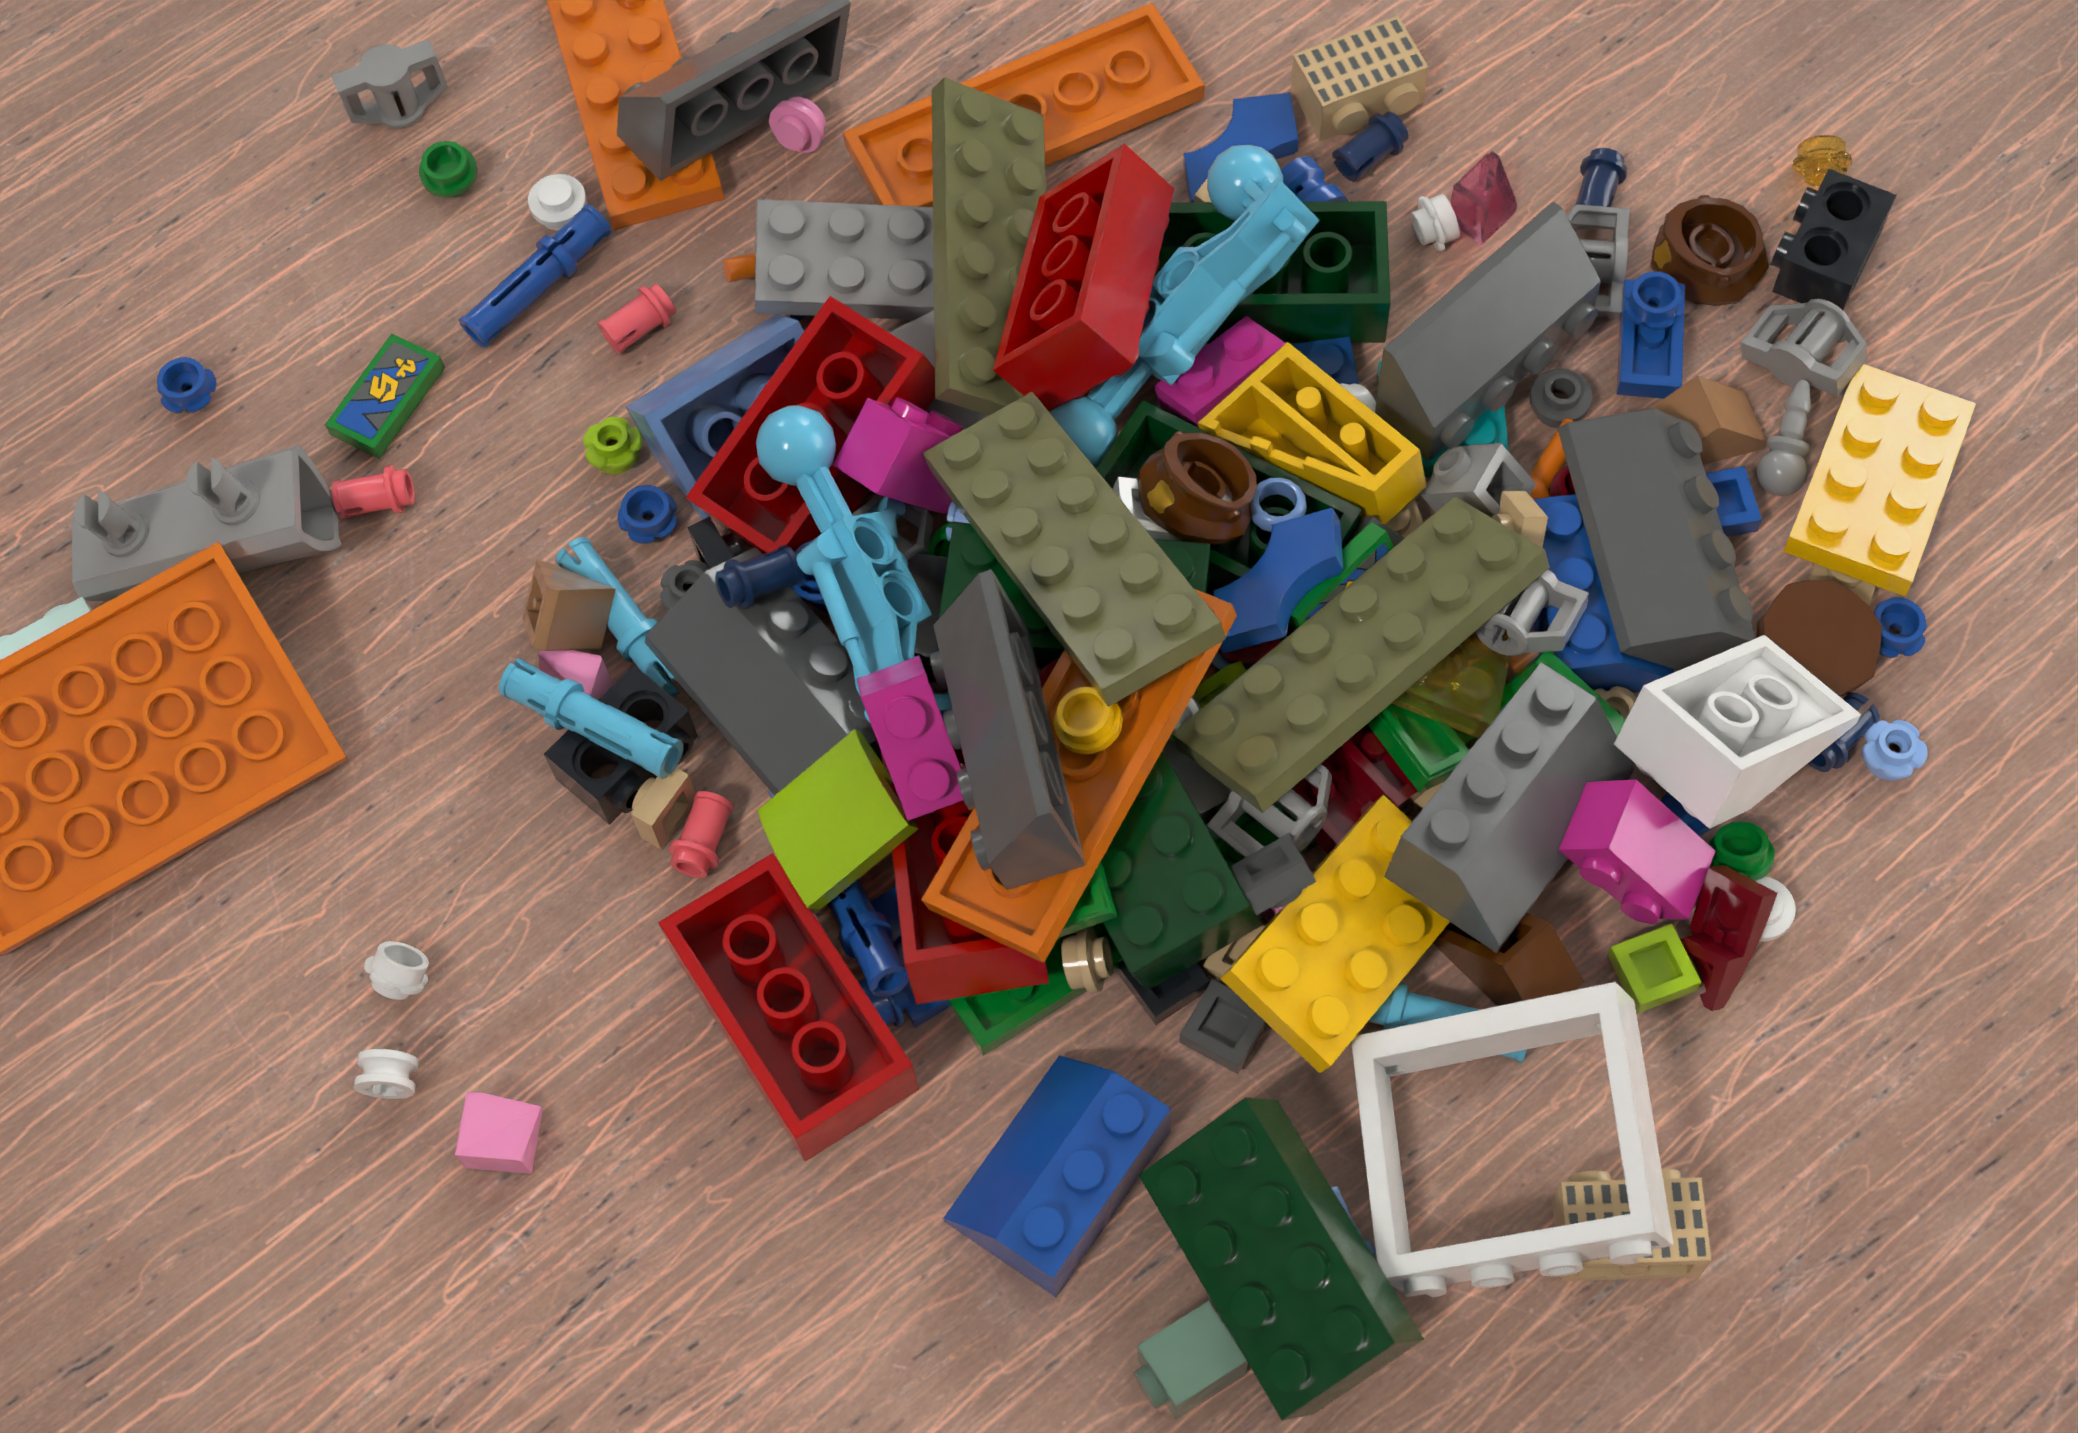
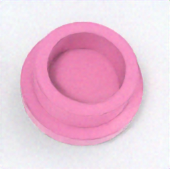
[769,97,826,153]

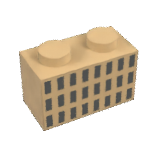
[1291,16,1428,141]
[1552,1169,1712,1281]

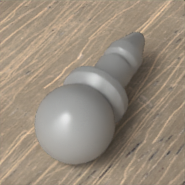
[1757,380,1811,496]

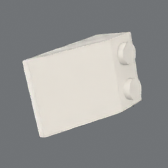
[1614,635,1861,829]

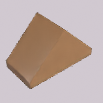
[1650,375,1767,465]
[522,560,616,651]

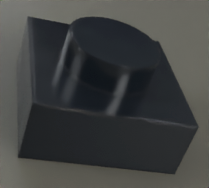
[687,516,743,568]
[1117,961,1210,1025]

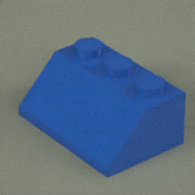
[1533,494,1674,693]
[943,1055,1171,1297]

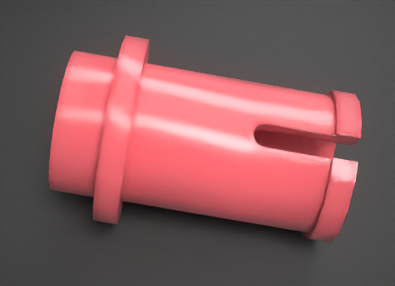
[597,283,676,355]
[331,465,415,520]
[669,791,734,878]

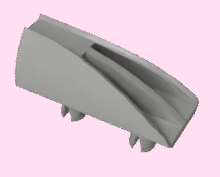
[72,444,342,601]

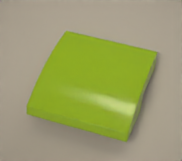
[757,729,919,911]

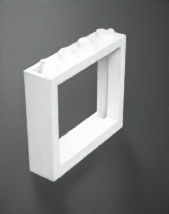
[1351,982,1674,1298]

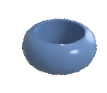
[1250,477,1307,532]

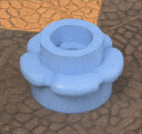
[1862,720,1928,781]

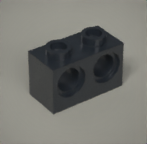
[1770,169,1897,311]
[544,666,698,825]

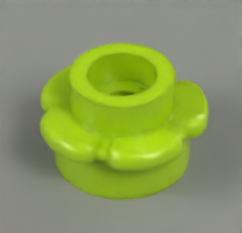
[583,416,643,475]

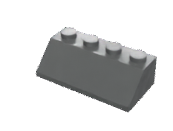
[617,0,851,181]
[1375,202,1601,462]
[1558,408,1755,670]
[645,547,883,796]
[930,569,1086,890]
[1384,662,1634,953]

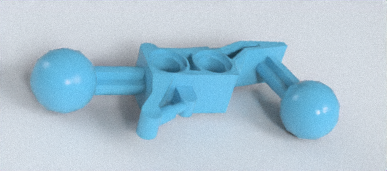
[1049,145,1319,469]
[756,405,953,722]

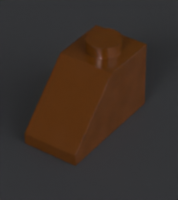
[1433,913,1585,1006]

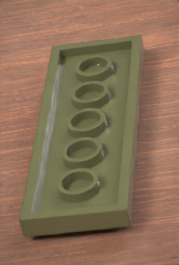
[932,77,1046,415]
[923,392,1226,707]
[1172,496,1550,813]

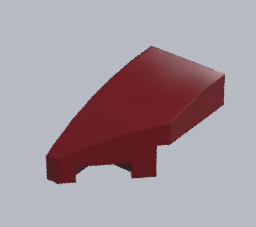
[1680,864,1778,1011]

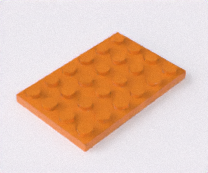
[0,541,348,956]

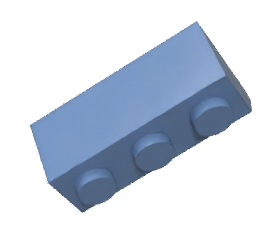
[625,314,804,519]

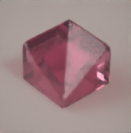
[1450,151,1517,246]

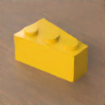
[1198,342,1426,525]

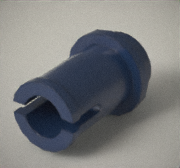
[1332,112,1408,182]
[1573,148,1627,207]
[715,545,802,609]
[1808,692,1880,772]

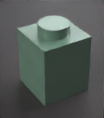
[1133,1300,1248,1420]

